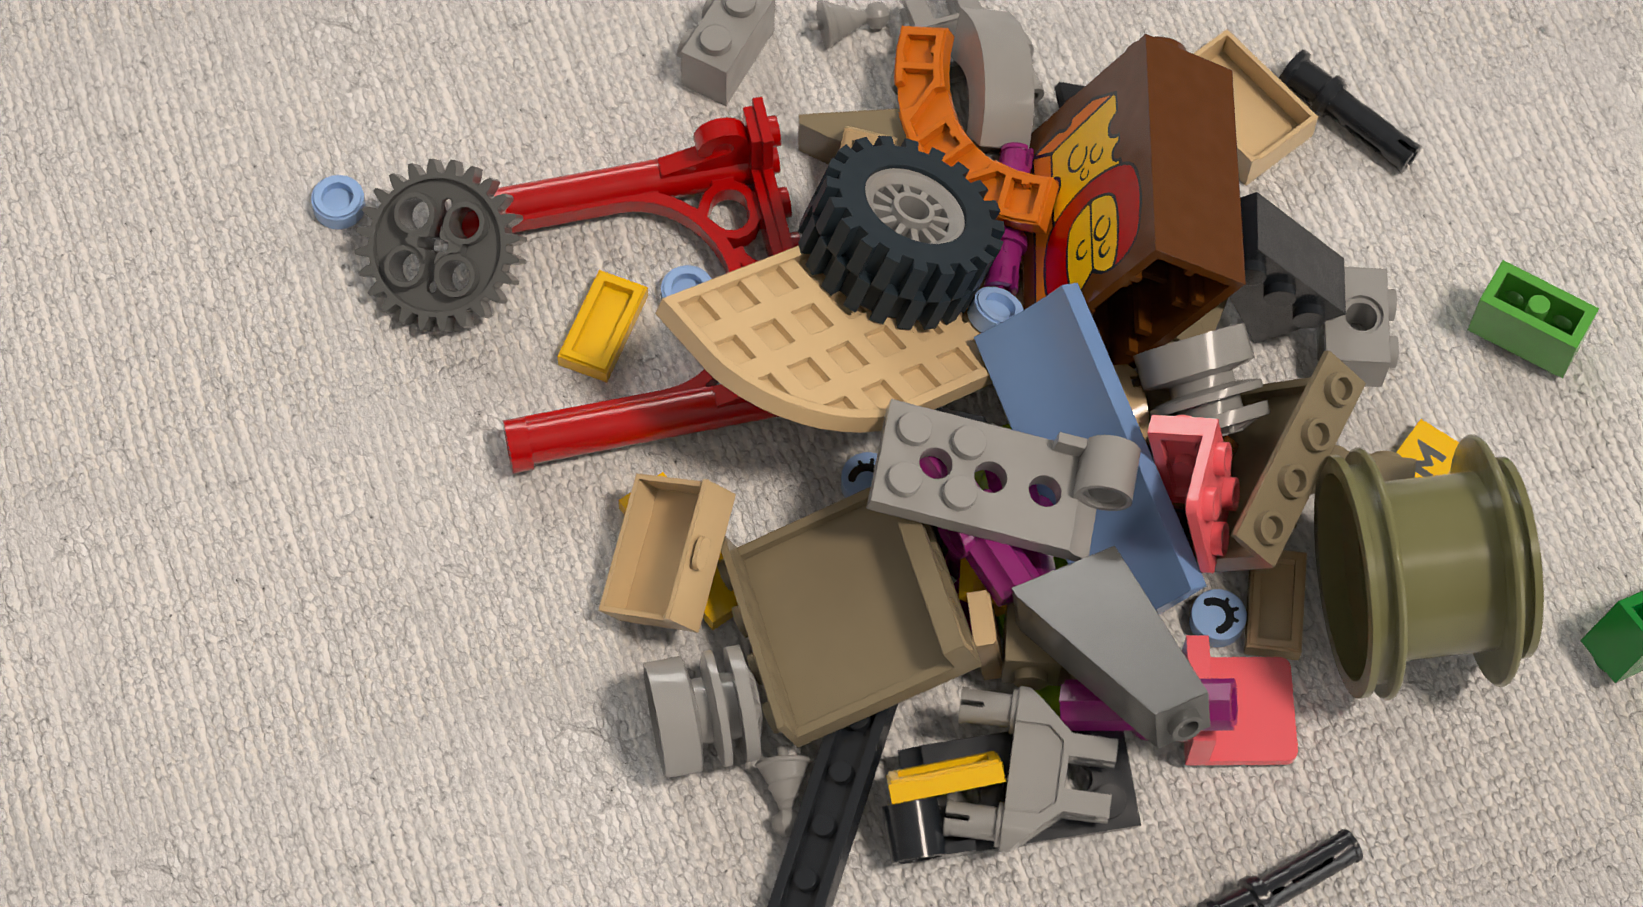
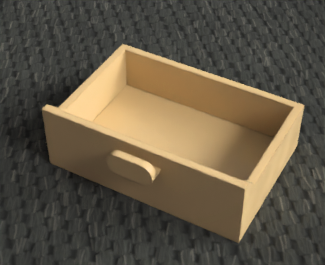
[1193,29,1318,186]
[598,473,736,633]

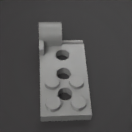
[866,399,1141,562]

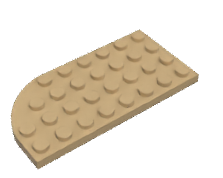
[655,246,1024,433]

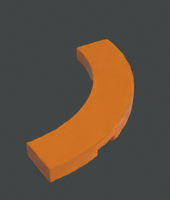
[894,26,1059,234]

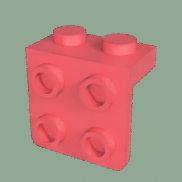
[1147,415,1240,573]
[1177,635,1298,766]

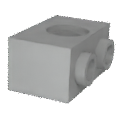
[1316,267,1399,387]

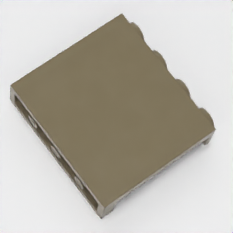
[1172,350,1366,572]
[717,487,982,748]

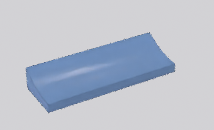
[974,283,1207,615]

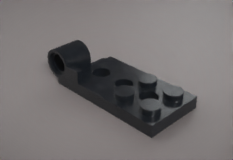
[882,731,1141,865]

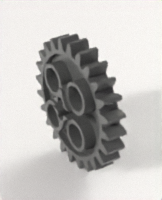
[355,159,527,332]

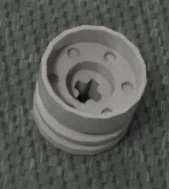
[1133,323,1271,436]
[643,644,763,778]

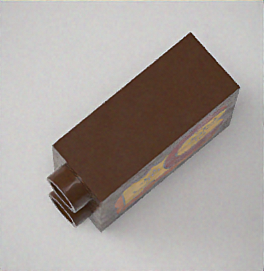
[1023,34,1246,369]

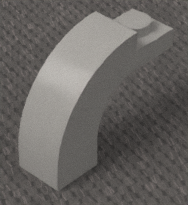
[951,7,1034,162]

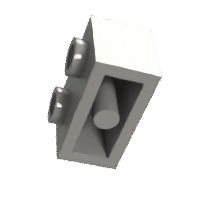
[677,0,775,106]

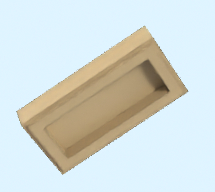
[1244,550,1307,660]
[967,590,1003,680]

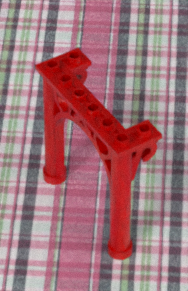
[462,96,800,474]

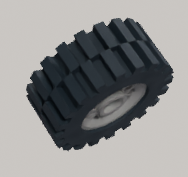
[798,136,1005,330]

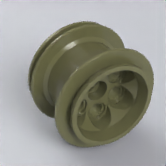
[1314,434,1544,701]

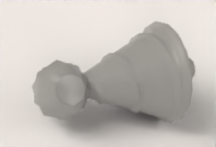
[809,0,890,49]
[755,745,811,838]

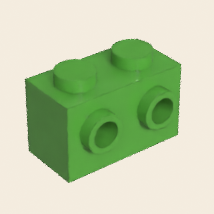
[1467,260,1599,379]

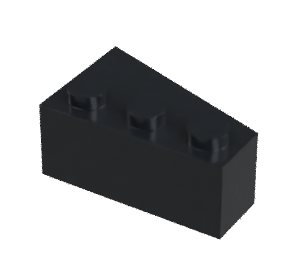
[1230,192,1346,343]

